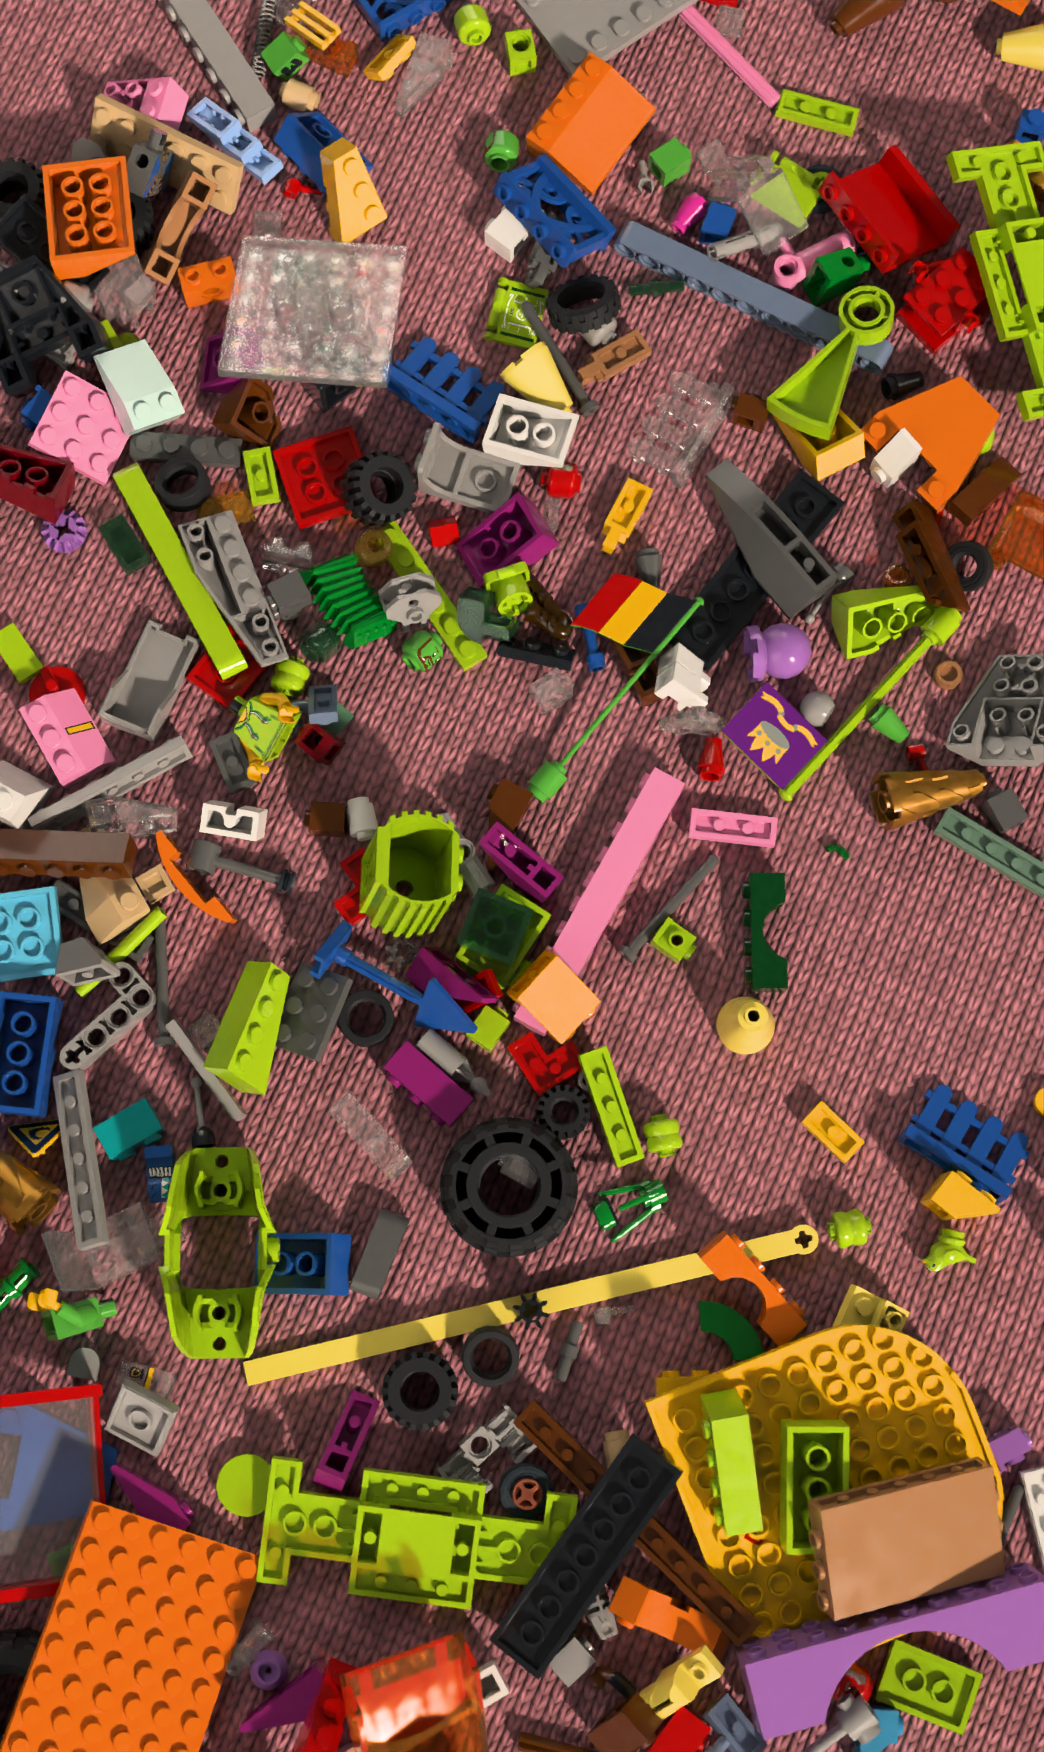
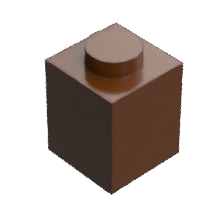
[304,801,347,837]

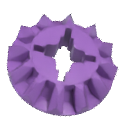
[41,510,87,553]

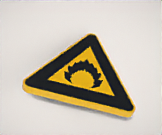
[8,1119,61,1157]

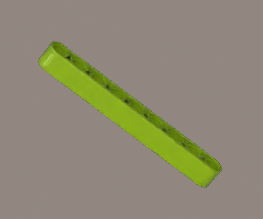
[112,462,249,681]

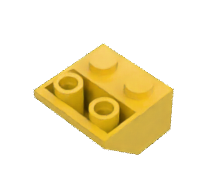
[920,1170,1001,1221]

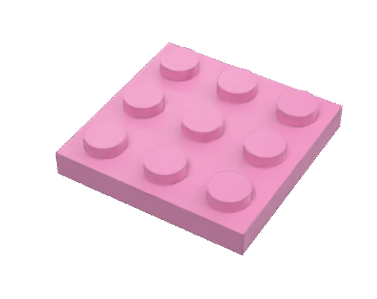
[28,370,129,486]

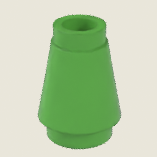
[867,703,910,744]

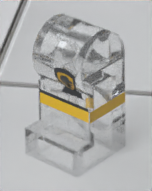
[115,1360,178,1400]

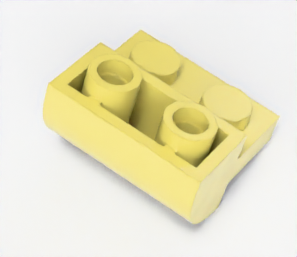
[832,1284,910,1332]

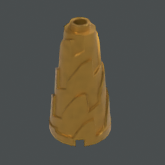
[870,769,987,830]
[0,1149,61,1235]

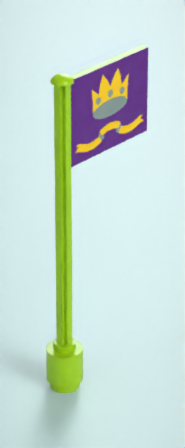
[720,607,962,801]

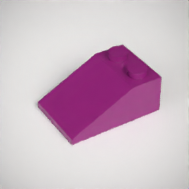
[455,492,559,588]
[238,1658,326,1733]

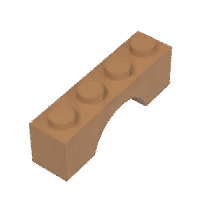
[138,171,218,286]

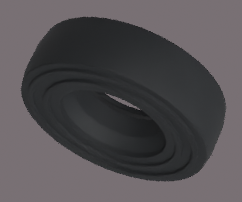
[948,541,993,592]

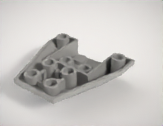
[946,654,1044,767]

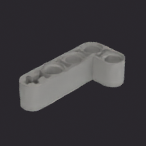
[59,962,157,1071]

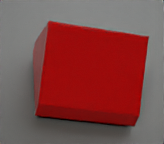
[427,516,460,548]

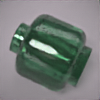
[300,621,342,663]

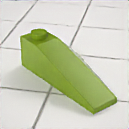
[831,585,941,659]

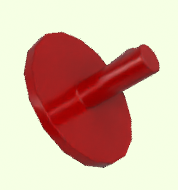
[29,665,87,704]

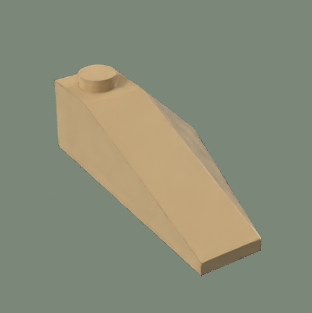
[79,821,150,945]

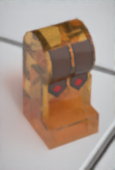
[305,31,358,78]

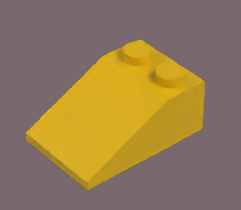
[772,408,865,481]

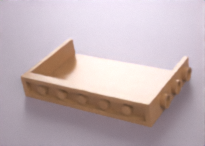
[808,1456,1006,1621]

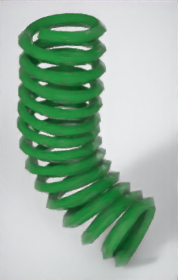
[825,843,850,860]

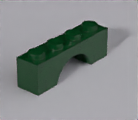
[742,873,788,992]

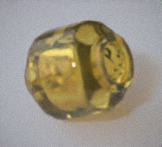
[353,528,392,569]

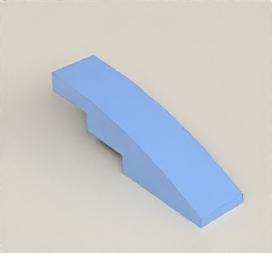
[186,97,284,185]

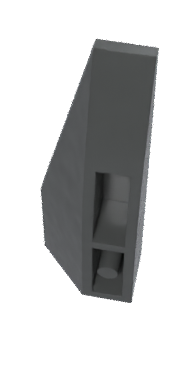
[705,459,838,620]

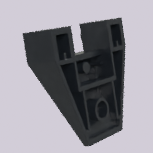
[0,254,114,399]

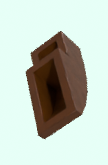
[947,456,1022,528]
[609,639,668,708]

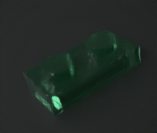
[98,514,152,576]

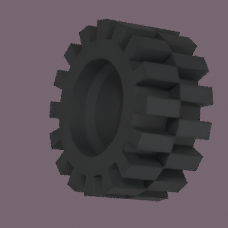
[537,1085,590,1140]

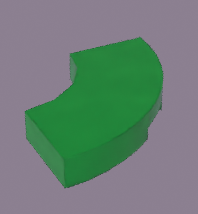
[698,1301,764,1360]

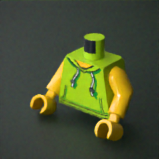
[229,692,302,782]

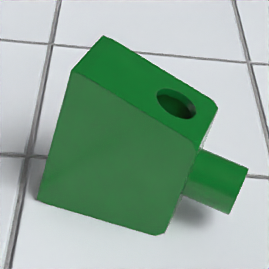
[802,247,870,307]

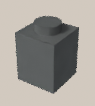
[980,788,1029,836]

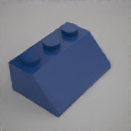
[274,111,374,195]

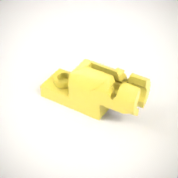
[639,1644,725,1720]

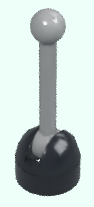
[191,1077,216,1148]

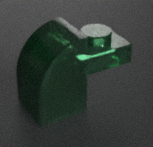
[457,586,520,644]

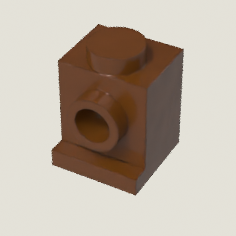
[729,392,769,433]

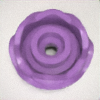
[250,1649,289,1690]

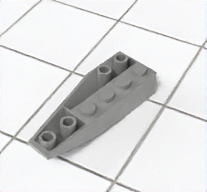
[178,509,289,668]

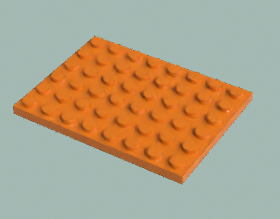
[0,1500,259,1752]

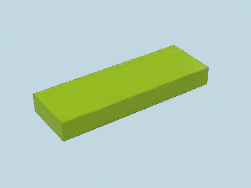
[775,88,860,137]

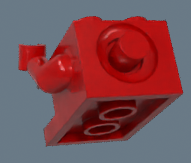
[895,246,990,354]

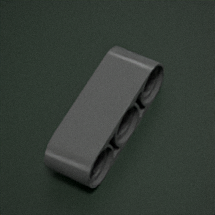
[350,1207,410,1300]

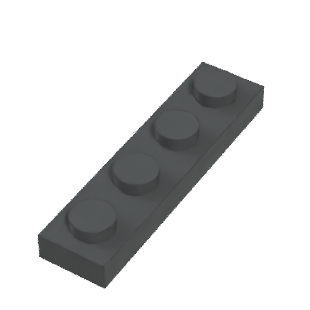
[129,431,244,469]

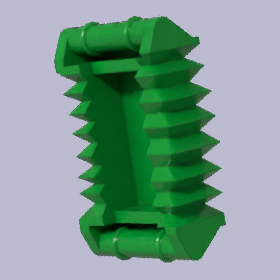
[300,553,397,649]

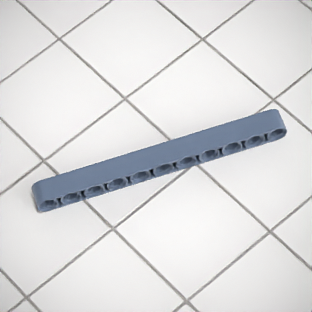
[613,221,893,374]

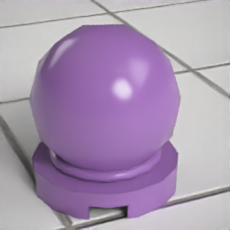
[743,623,812,683]

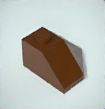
[212,374,282,451]

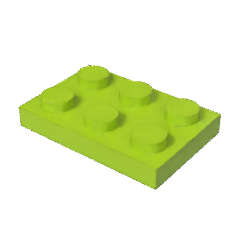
[873,1638,983,1735]

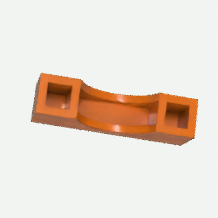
[697,1230,807,1347]

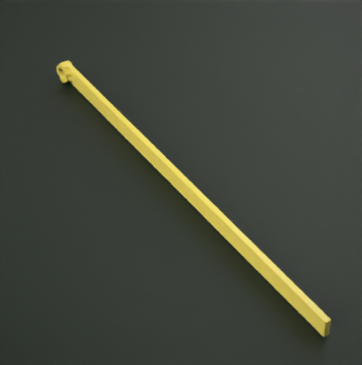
[243,1225,819,1386]

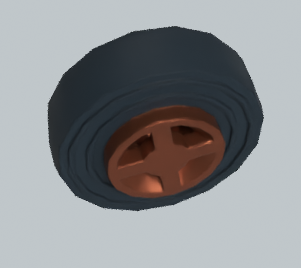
[498,1462,553,1519]

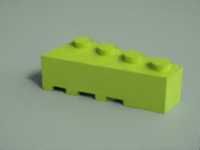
[203,961,290,1095]
[700,1388,763,1537]

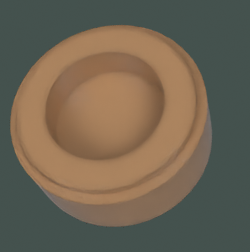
[933,660,963,690]

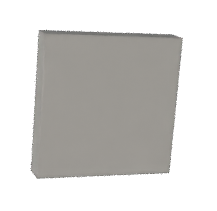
[104,1378,180,1457]

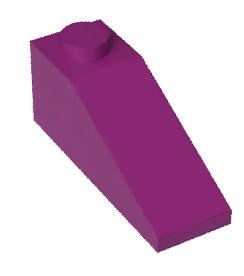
[478,821,564,906]
[405,947,499,1003]
[312,1390,380,1495]
[109,1463,195,1530]

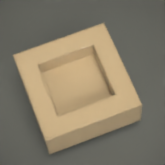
[135,864,176,905]

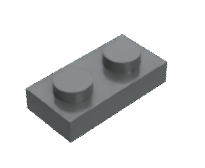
[209,731,257,795]

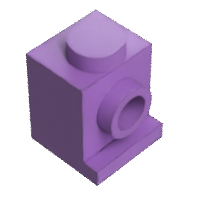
[987,1426,1033,1472]

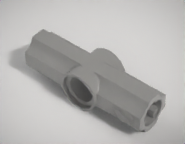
[440,813,495,898]

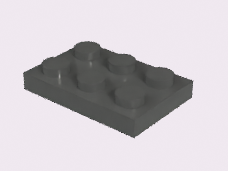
[275,962,353,1063]

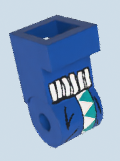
[144,1145,176,1203]

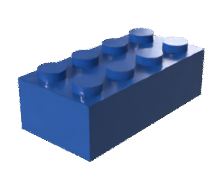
[0,991,63,1118]

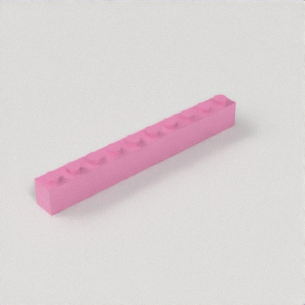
[511,767,685,1037]

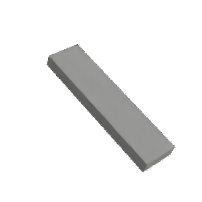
[166,1019,248,1121]

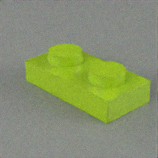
[242,446,281,507]

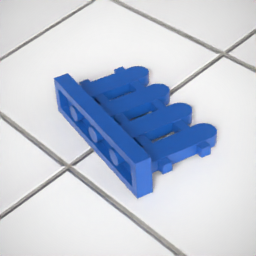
[383,338,504,445]
[897,1085,1030,1204]

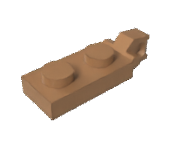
[577,329,652,386]

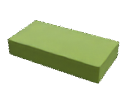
[0,622,43,685]

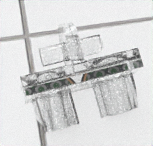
[262,537,314,578]

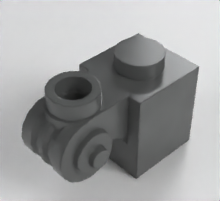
[265,570,312,621]

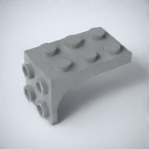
[414,421,521,514]

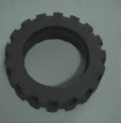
[545,274,621,334]

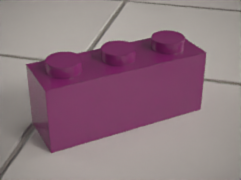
[383,1041,474,1128]

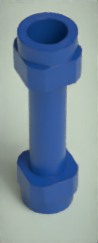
[574,603,606,672]

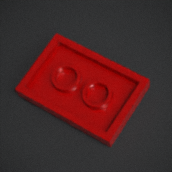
[186,623,270,713]

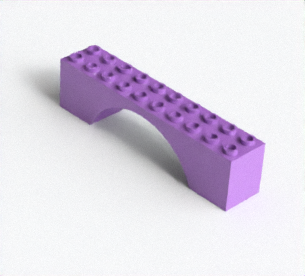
[734,1562,1044,1740]

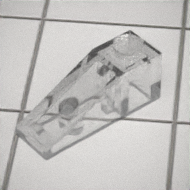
[396,32,455,117]
[84,796,178,838]

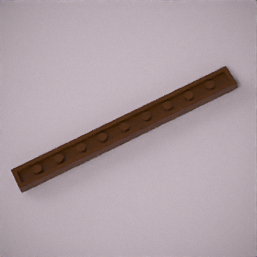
[513,1399,761,1647]

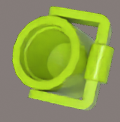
[483,561,533,617]

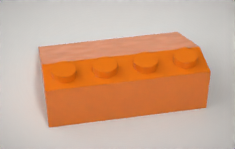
[526,52,656,195]
[42,155,136,280]

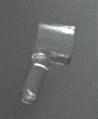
[594,1304,636,1325]

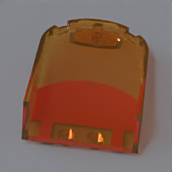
[340,1631,488,1752]

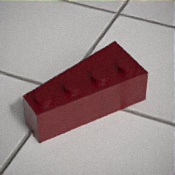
[0,444,75,524]

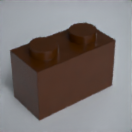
[586,1692,662,1752]

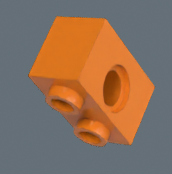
[177,256,241,308]

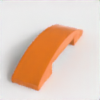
[156,830,238,924]

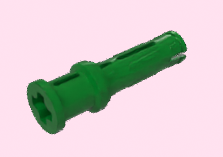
[0,1257,41,1312]

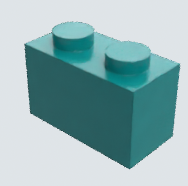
[92,1098,167,1162]

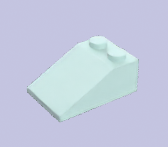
[93,339,185,437]

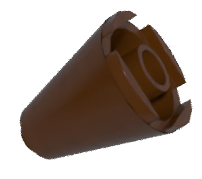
[829,0,905,38]

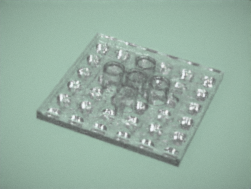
[217,235,408,389]

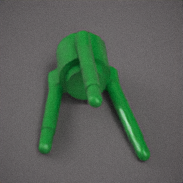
[598,1179,668,1242]

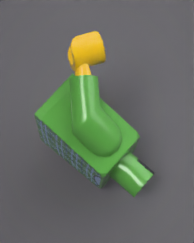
[26,1288,117,1341]

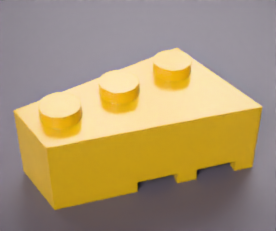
[320,137,388,246]

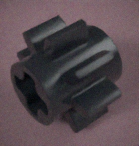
[512,1292,549,1330]

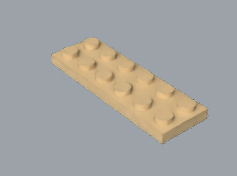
[90,93,244,215]

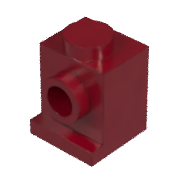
[293,722,346,765]

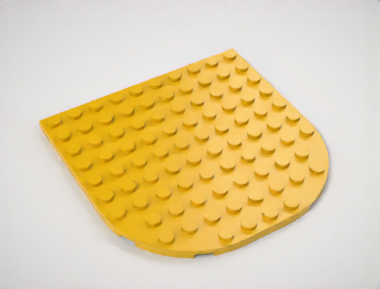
[644,1324,1004,1649]

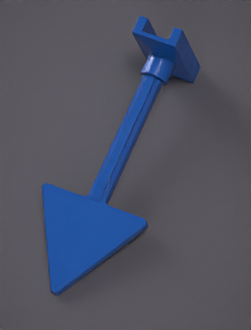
[309,920,478,1033]

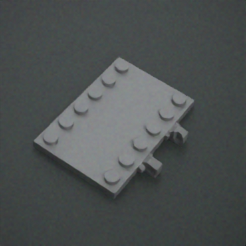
[515,0,699,77]

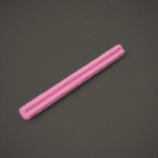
[678,5,781,108]

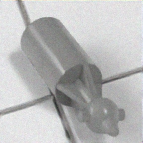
[415,1028,491,1097]

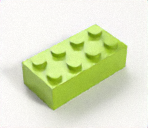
[780,1419,850,1555]

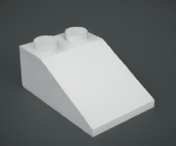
[482,393,579,468]

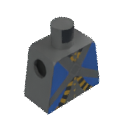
[127,128,174,198]

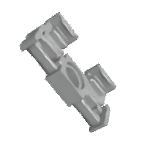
[436,1402,537,1494]

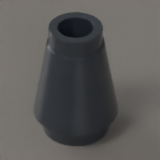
[881,371,924,400]

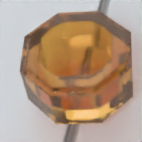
[882,565,911,588]

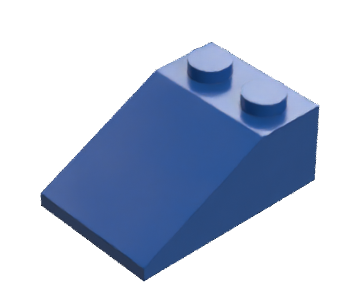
[254,1233,351,1296]

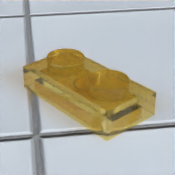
[196,490,255,523]

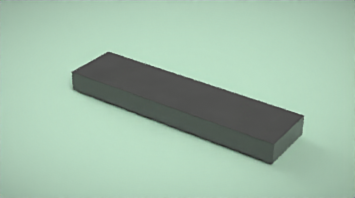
[52,878,155,964]

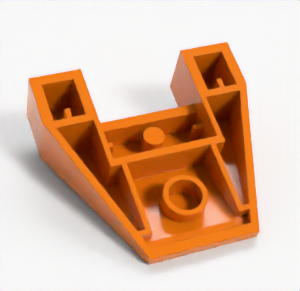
[861,376,1000,515]

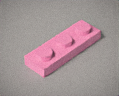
[688,808,778,848]

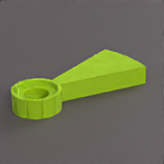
[767,285,895,441]

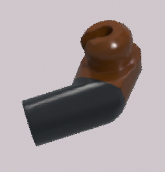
[590,1665,637,1699]

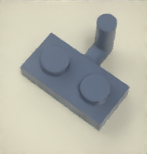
[291,684,339,734]
[697,1693,768,1752]

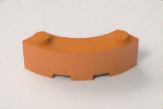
[608,1575,730,1661]

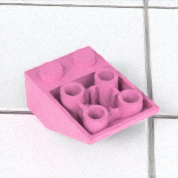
[104,77,189,131]

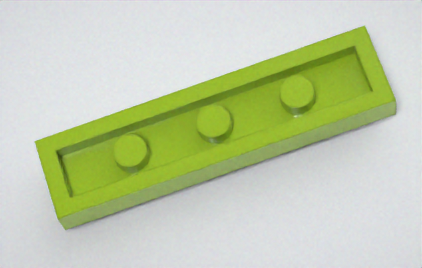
[577,1045,645,1168]

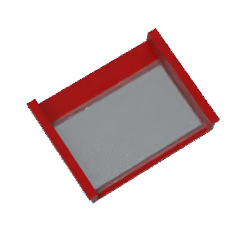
[0,1383,106,1604]

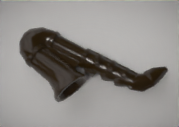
[523,564,573,639]

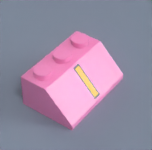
[19,688,116,789]

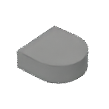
[66,1347,101,1381]

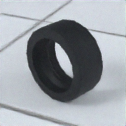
[154,457,211,512]
[339,990,394,1047]
[462,1325,520,1387]

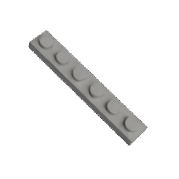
[27,735,193,831]
[52,1069,110,1251]

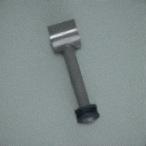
[186,839,296,894]

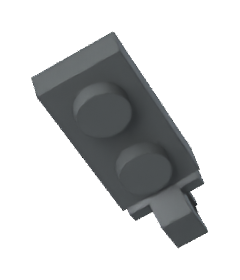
[525,212,563,289]

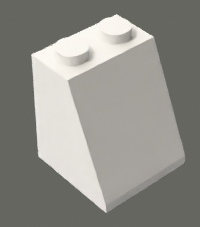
[0,760,54,830]

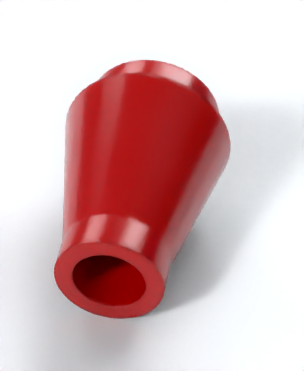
[697,737,725,782]

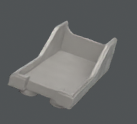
[98,619,202,744]

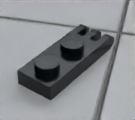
[496,634,576,671]

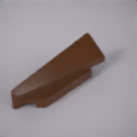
[892,500,970,612]

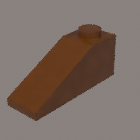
[487,778,533,874]

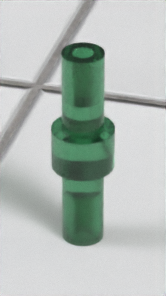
[629,279,684,297]

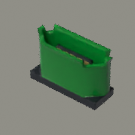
[591,1198,619,1232]

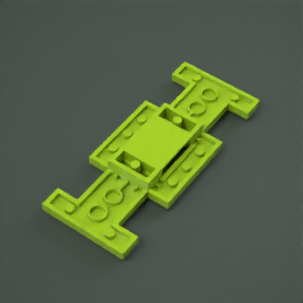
[946,141,1044,422]
[256,1455,578,1610]

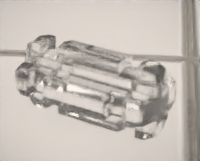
[543,497,560,532]

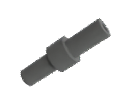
[555,1320,584,1382]

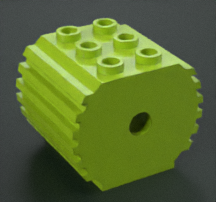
[359,810,464,938]

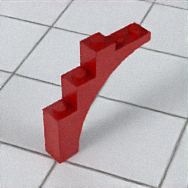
[292,1657,359,1752]

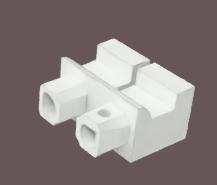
[654,643,711,712]

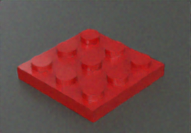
[272,425,378,530]

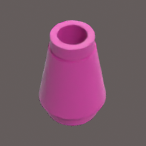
[670,192,709,235]

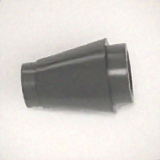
[634,548,662,589]

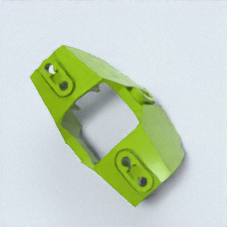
[158,1147,280,1359]

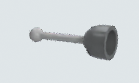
[804,562,854,624]

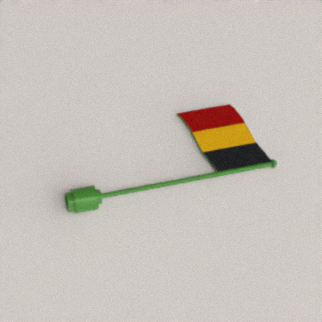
[526,573,704,803]

